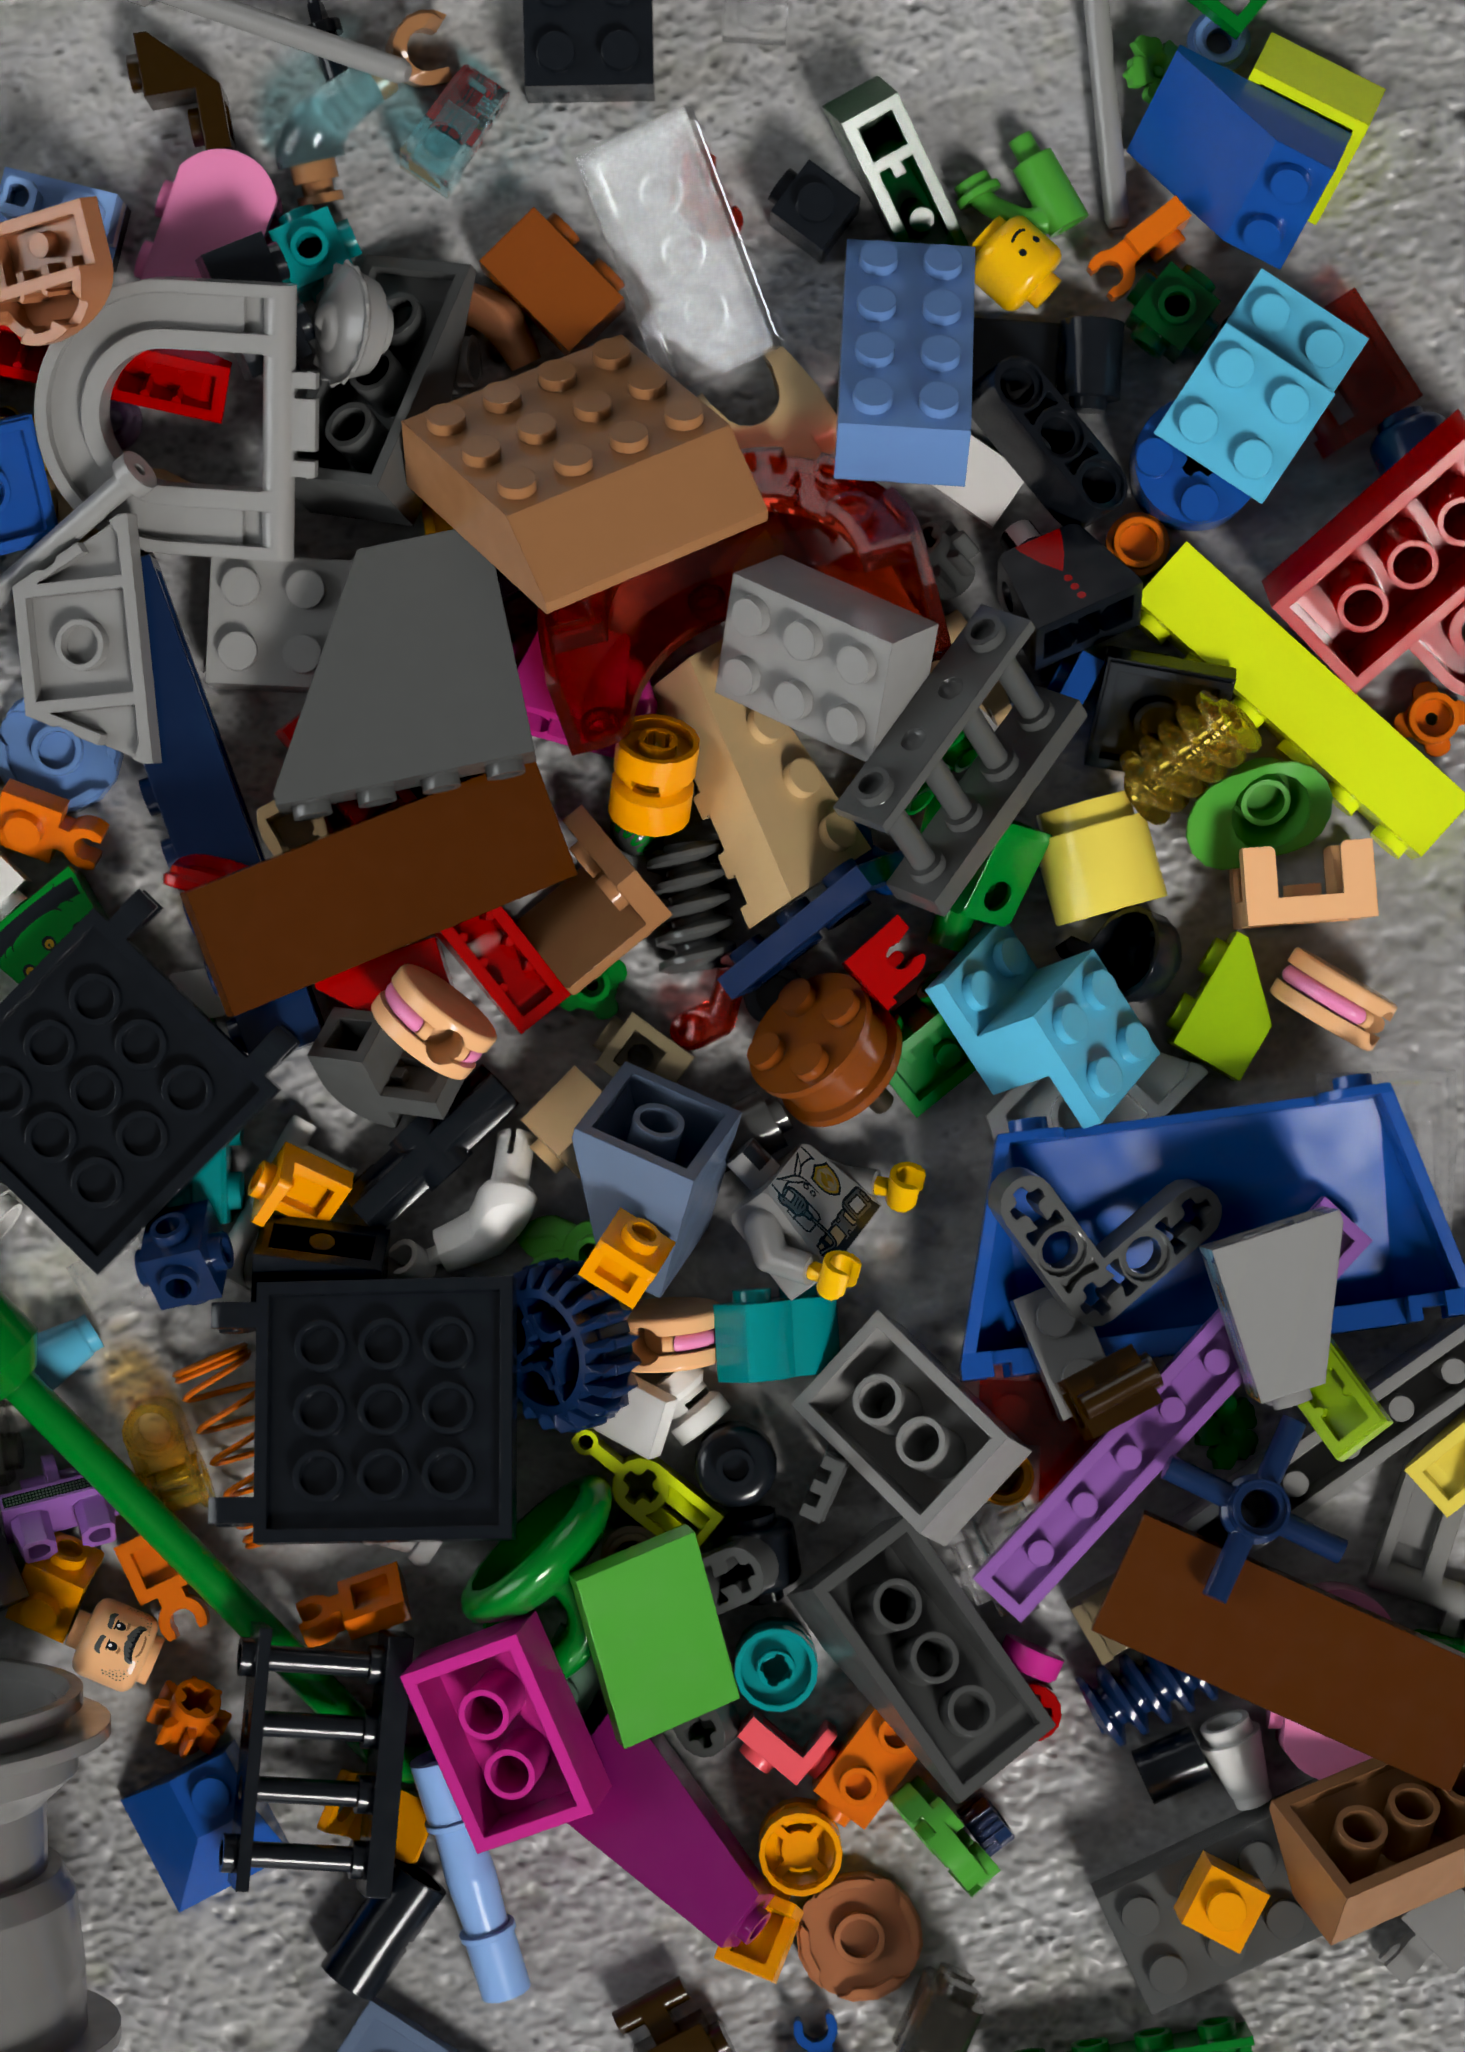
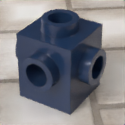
[134,1199,234,1310]

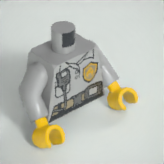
[726,1138,926,1301]

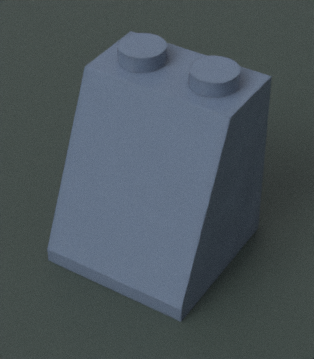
[572,1061,742,1298]

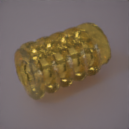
[1119,690,1262,825]

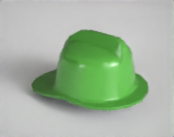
[1186,757,1333,870]

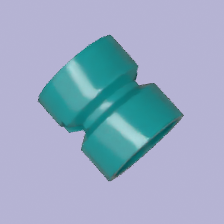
[734,1616,818,1712]

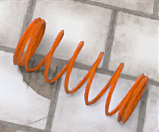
[172,1342,262,1550]

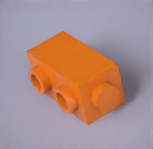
[812,1703,918,1830]

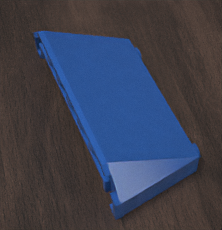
[958,1073,1465,1383]

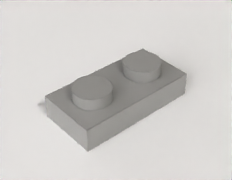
[1010,1287,1106,1421]

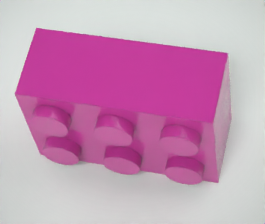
[400,1610,612,1854]

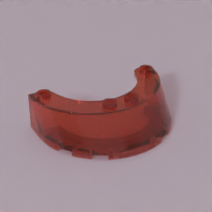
[537,447,952,756]

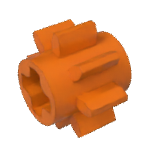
[146,1676,232,1759]

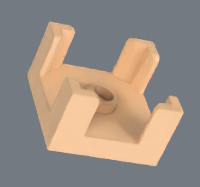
[1229,838,1379,930]

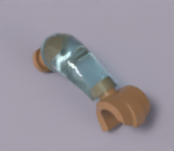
[275,10,452,207]

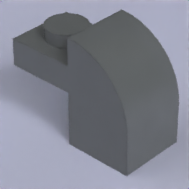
[307,1007,465,1128]

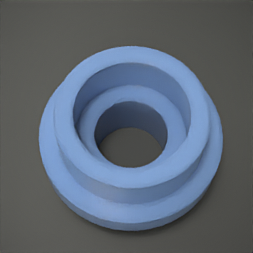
[1186,14,1251,71]

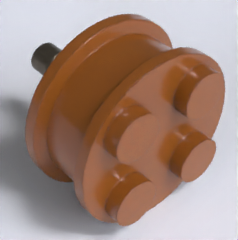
[747,973,903,1127]

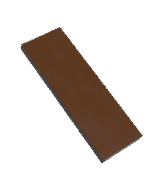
[180,762,578,1017]
[1091,1509,1465,1792]

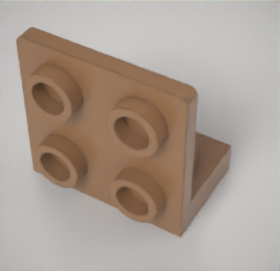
[517,804,673,995]

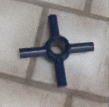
[1161,1415,1348,1604]

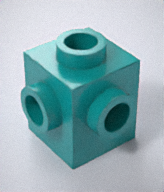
[268,204,363,304]

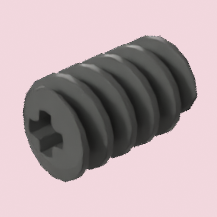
[646,839,737,974]

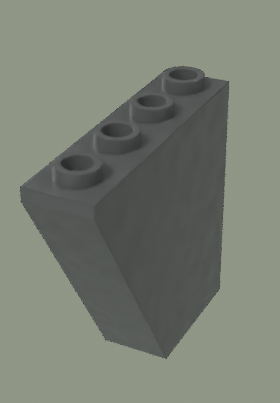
[273,529,537,821]

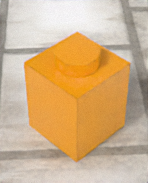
[1173,1850,1270,1954]

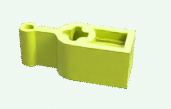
[571,1428,724,1548]

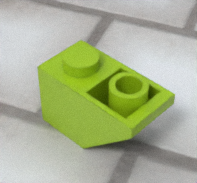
[1165,931,1272,1081]

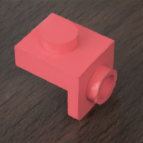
[737,1707,839,1786]

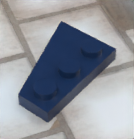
[717,850,905,1000]

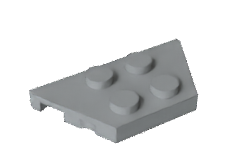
[12,513,162,764]

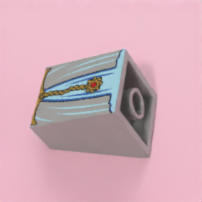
[1199,1206,1344,1410]

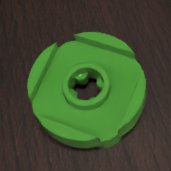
[888,1775,1001,1898]

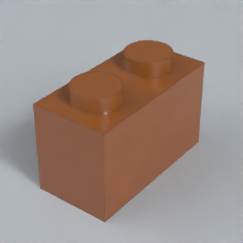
[479,207,626,356]

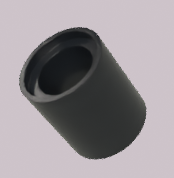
[1131,1726,1213,1805]

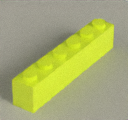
[1137,541,1465,860]

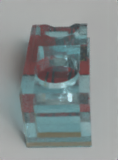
[400,64,510,199]

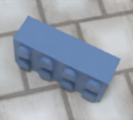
[834,239,975,487]

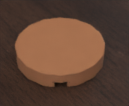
[796,1870,923,2002]

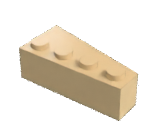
[652,639,872,929]

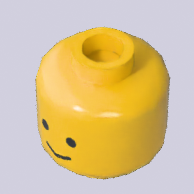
[971,215,1062,311]

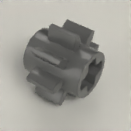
[898,520,980,602]

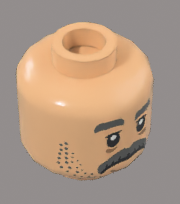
[64,1598,165,1692]

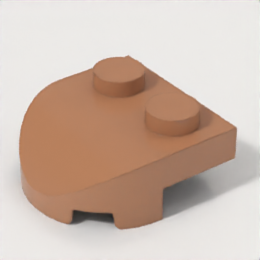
[0,196,114,346]

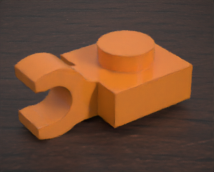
[1086,196,1192,302]

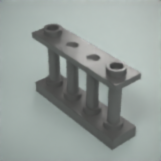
[833,604,1088,917]

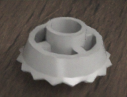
[310,259,394,388]

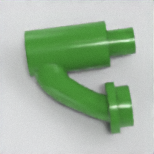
[954,131,1089,238]

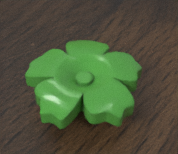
[1122,35,1178,104]

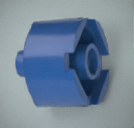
[1129,400,1251,531]

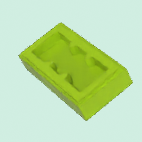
[1297,1337,1394,1462]

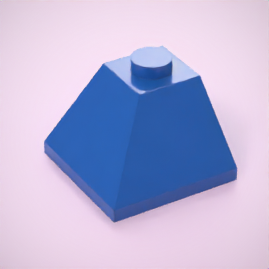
[121,1739,289,1913]

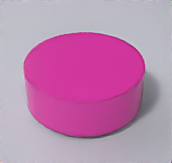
[1001,1634,1065,1683]

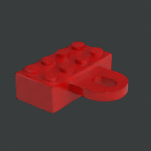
[1261,409,1465,697]

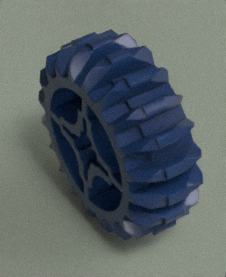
[513,1257,642,1433]

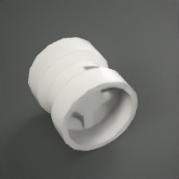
[654,1368,732,1446]

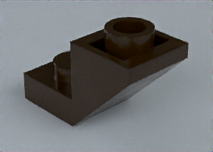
[126,31,237,151]

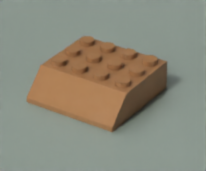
[401,334,768,614]

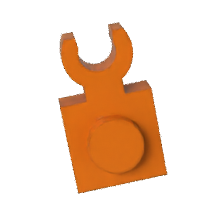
[0,778,110,870]
[113,1535,210,1642]
[296,1561,412,1648]

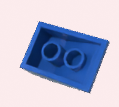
[1126,45,1352,270]

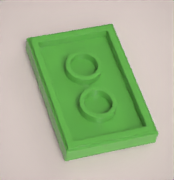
[568,1524,740,1749]

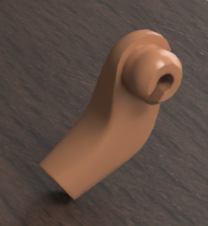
[466,283,541,371]

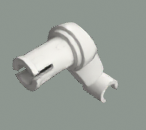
[389,1128,537,1279]

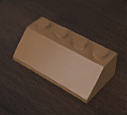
[1269,1758,1465,1946]

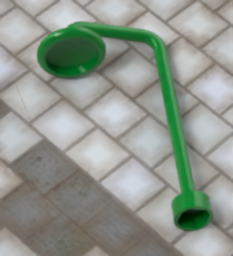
[0,1291,612,1784]

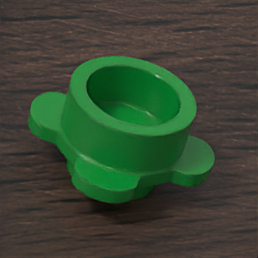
[559,960,627,1020]

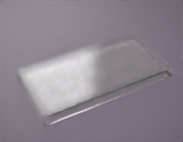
[575,105,782,389]

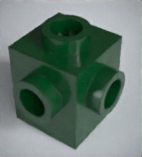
[1125,261,1221,364]

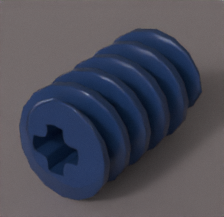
[1074,1653,1219,1747]

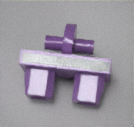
[0,1453,120,1564]

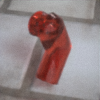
[670,969,743,1050]

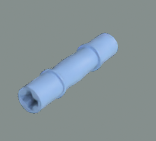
[409,1750,531,2003]

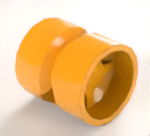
[608,714,700,837]
[758,1797,843,1897]

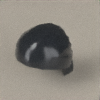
[1055,906,1182,1003]

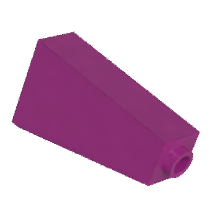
[567,1714,775,1948]

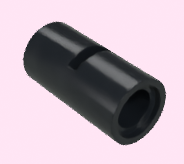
[321,1858,446,2000]

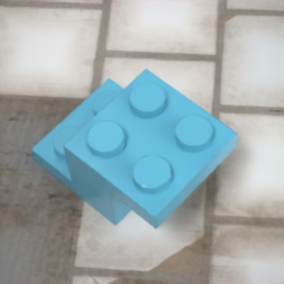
[1154,268,1369,504]
[925,923,1160,1129]

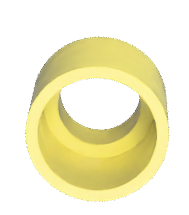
[1036,790,1168,927]

